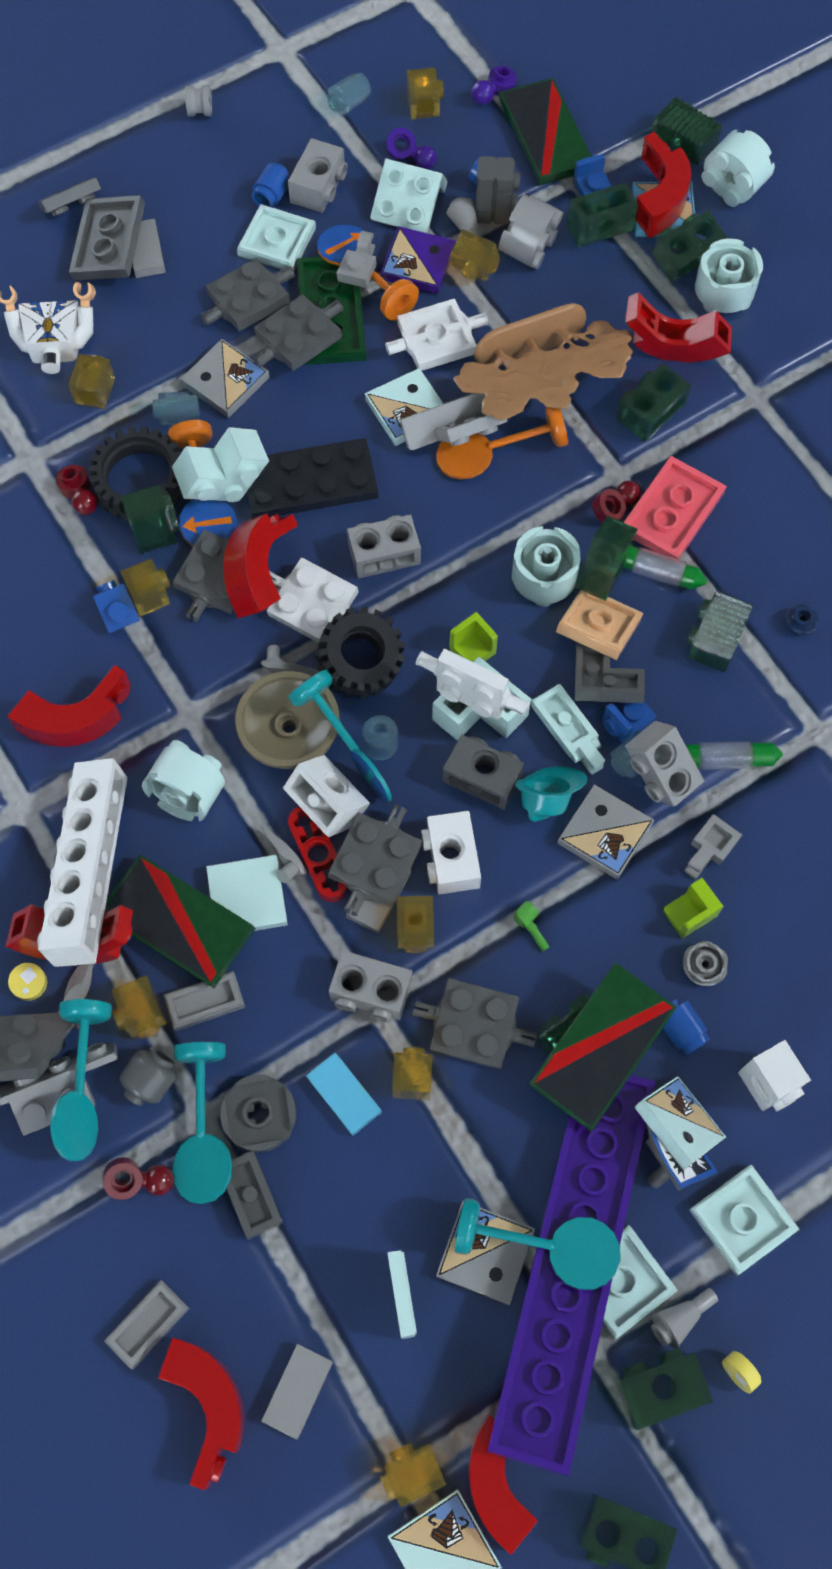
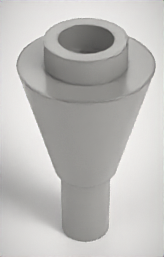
[446,197,485,252]
[651,1288,718,1349]

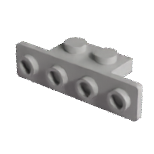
[400,393,508,450]
[0,1042,117,1136]

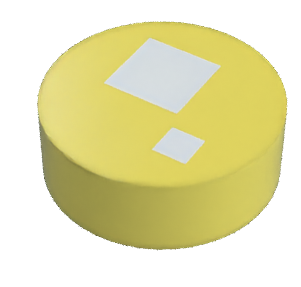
[8,963,47,1001]
[722,1351,761,1394]

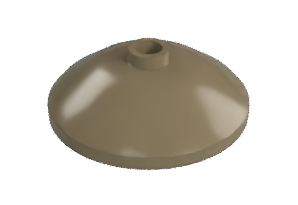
[235,671,340,769]

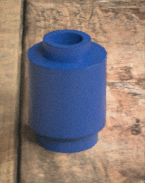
[251,163,290,207]
[662,998,711,1056]

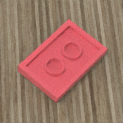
[620,456,727,563]

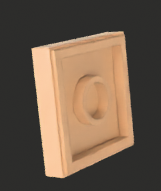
[556,586,643,660]

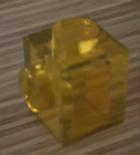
[407,68,444,119]
[449,229,500,281]
[68,354,115,409]
[120,559,170,616]
[397,896,434,953]
[112,976,167,1039]
[392,1047,432,1100]
[380,1443,446,1507]

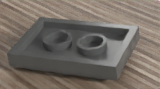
[69,195,145,280]

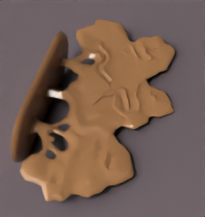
[453,303,633,420]

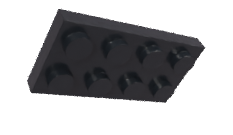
[247,438,379,518]

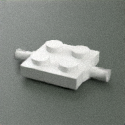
[385,298,488,371]
[266,557,359,643]
[416,649,530,720]

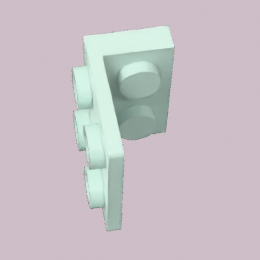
[370,158,448,233]

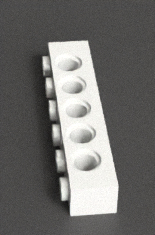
[37,758,128,967]

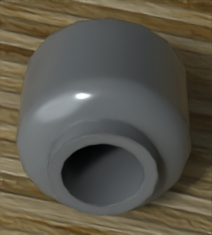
[120,1047,176,1106]

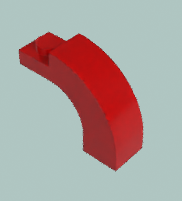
[633,132,691,238]
[625,292,732,363]
[223,513,298,619]
[7,665,131,747]
[5,904,133,964]
[158,1338,244,1491]
[468,1414,538,1555]

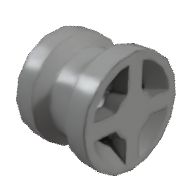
[185,85,212,117]

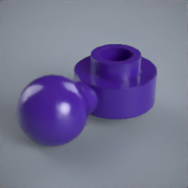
[471,66,517,105]
[386,127,437,170]

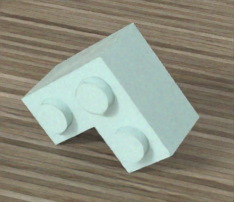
[172,427,269,502]
[432,657,531,741]

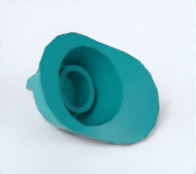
[515,766,587,822]

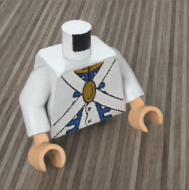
[0,282,96,374]

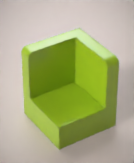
[449,612,498,662]
[663,878,724,939]

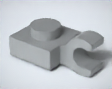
[337,231,377,288]
[684,814,742,880]

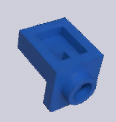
[573,154,615,209]
[602,702,657,744]

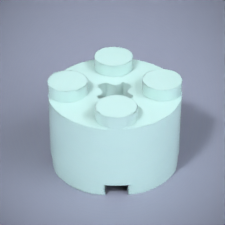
[701,129,775,207]
[695,239,763,313]
[512,526,581,607]
[142,740,225,821]

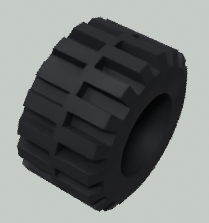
[316,607,405,699]

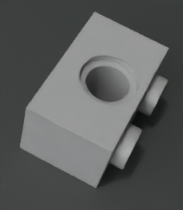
[288,138,348,213]

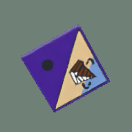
[380,226,456,294]

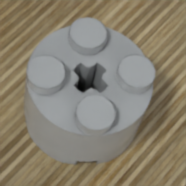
[498,193,564,270]

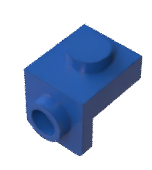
[92,580,140,633]

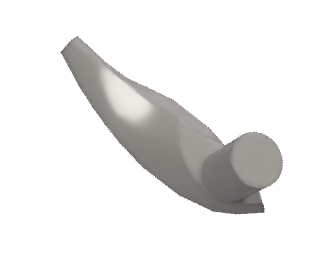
[260,645,319,676]
[261,824,307,883]
[64,964,94,1001]

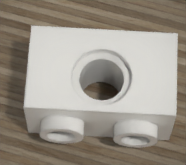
[283,755,370,837]
[421,811,481,895]
[738,1040,811,1112]

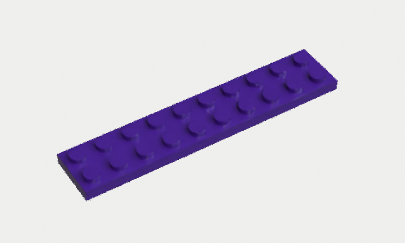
[487,1075,656,1477]

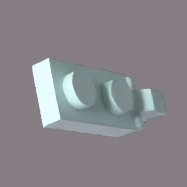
[531,684,605,775]

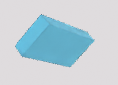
[306,1052,382,1136]

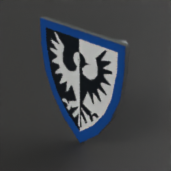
[645,1123,718,1191]

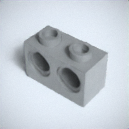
[347,514,421,579]
[625,721,704,807]
[329,950,413,1022]

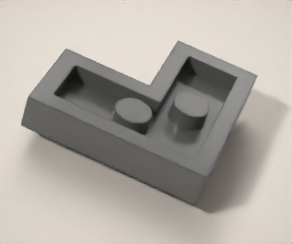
[574,643,645,703]

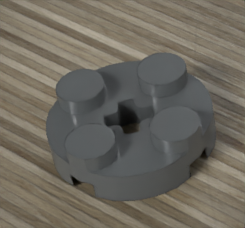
[220,1075,297,1153]

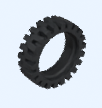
[89,426,183,523]

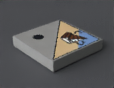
[181,339,270,418]
[557,784,654,880]
[436,1201,535,1305]

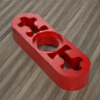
[288,806,348,902]

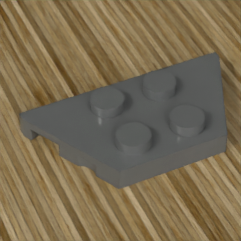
[0,1012,80,1081]

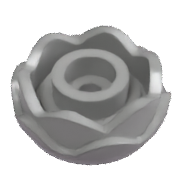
[683,941,728,986]

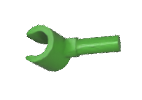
[514,901,549,952]

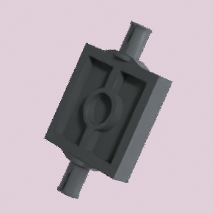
[201,258,295,332]
[252,294,343,371]
[173,524,240,622]
[328,804,423,916]
[412,978,537,1070]

